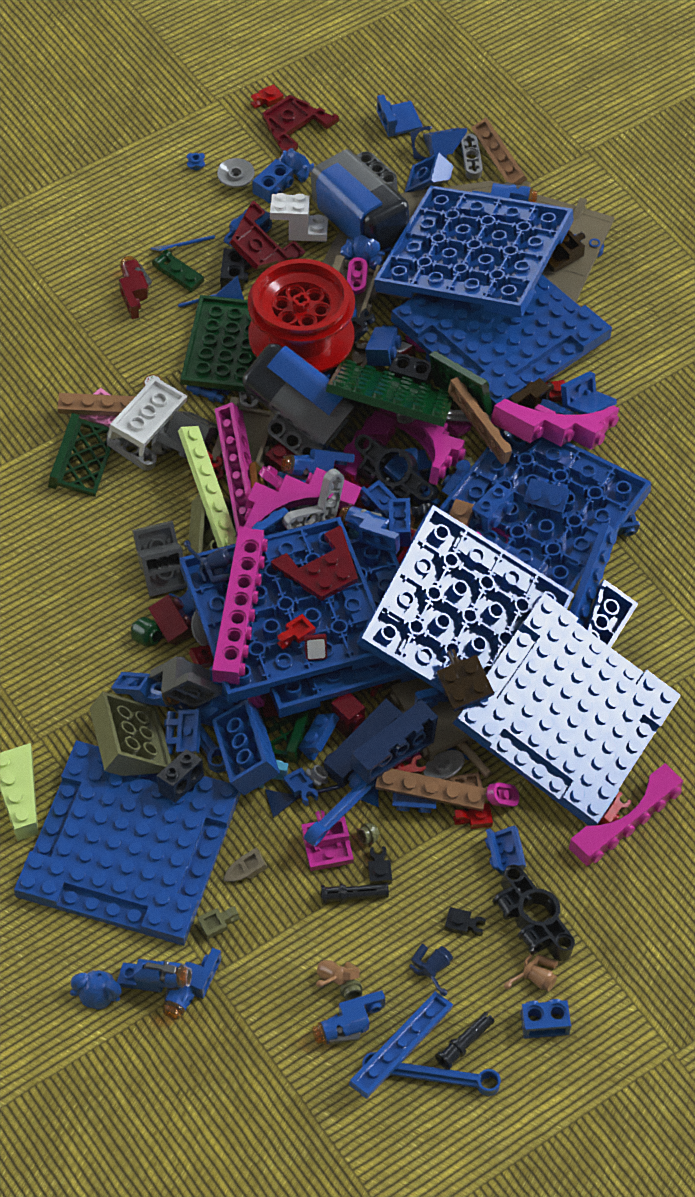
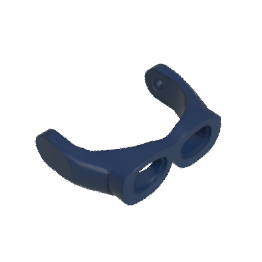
[410,126,432,160]

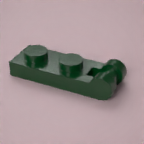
[152,249,204,293]

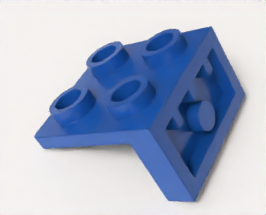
[377,94,422,137]

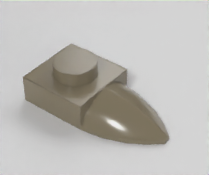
[224,848,269,882]

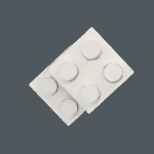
[270,193,328,242]

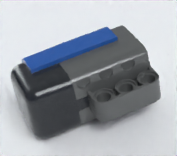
[311,149,409,251]
[242,343,357,455]

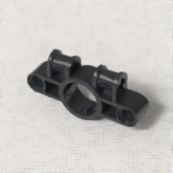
[354,434,439,503]
[492,864,575,961]

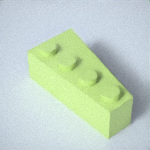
[0,743,38,841]

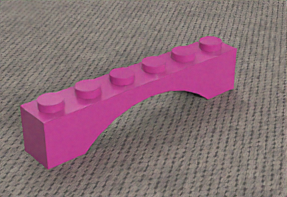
[569,763,683,866]

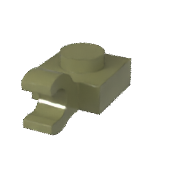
[197,906,239,939]

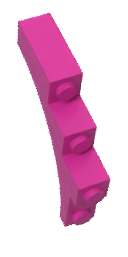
[491,399,619,450]
[379,408,466,485]
[235,468,362,537]

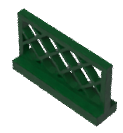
[48,413,115,497]
[261,707,318,764]

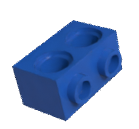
[252,159,294,203]
[389,498,411,547]
[520,999,571,1039]

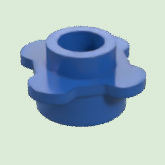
[187,153,205,170]

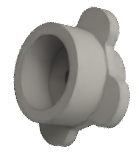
[305,765,328,786]

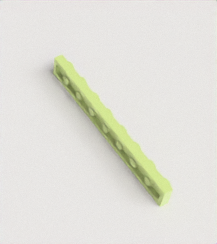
[178,426,237,548]

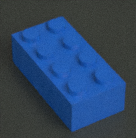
[212,699,280,795]

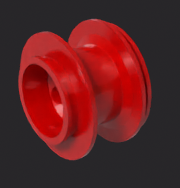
[248,259,355,373]

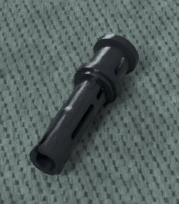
[320,883,389,905]
[435,1012,494,1070]

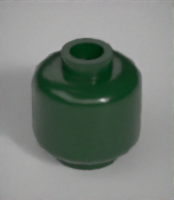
[131,617,162,647]

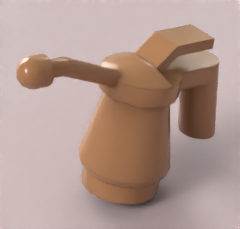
[504,954,558,992]
[316,960,360,987]

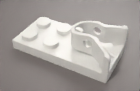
[108,377,187,457]

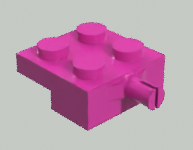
[301,810,354,871]

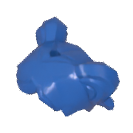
[277,148,314,183]
[340,235,385,270]
[70,970,122,1010]

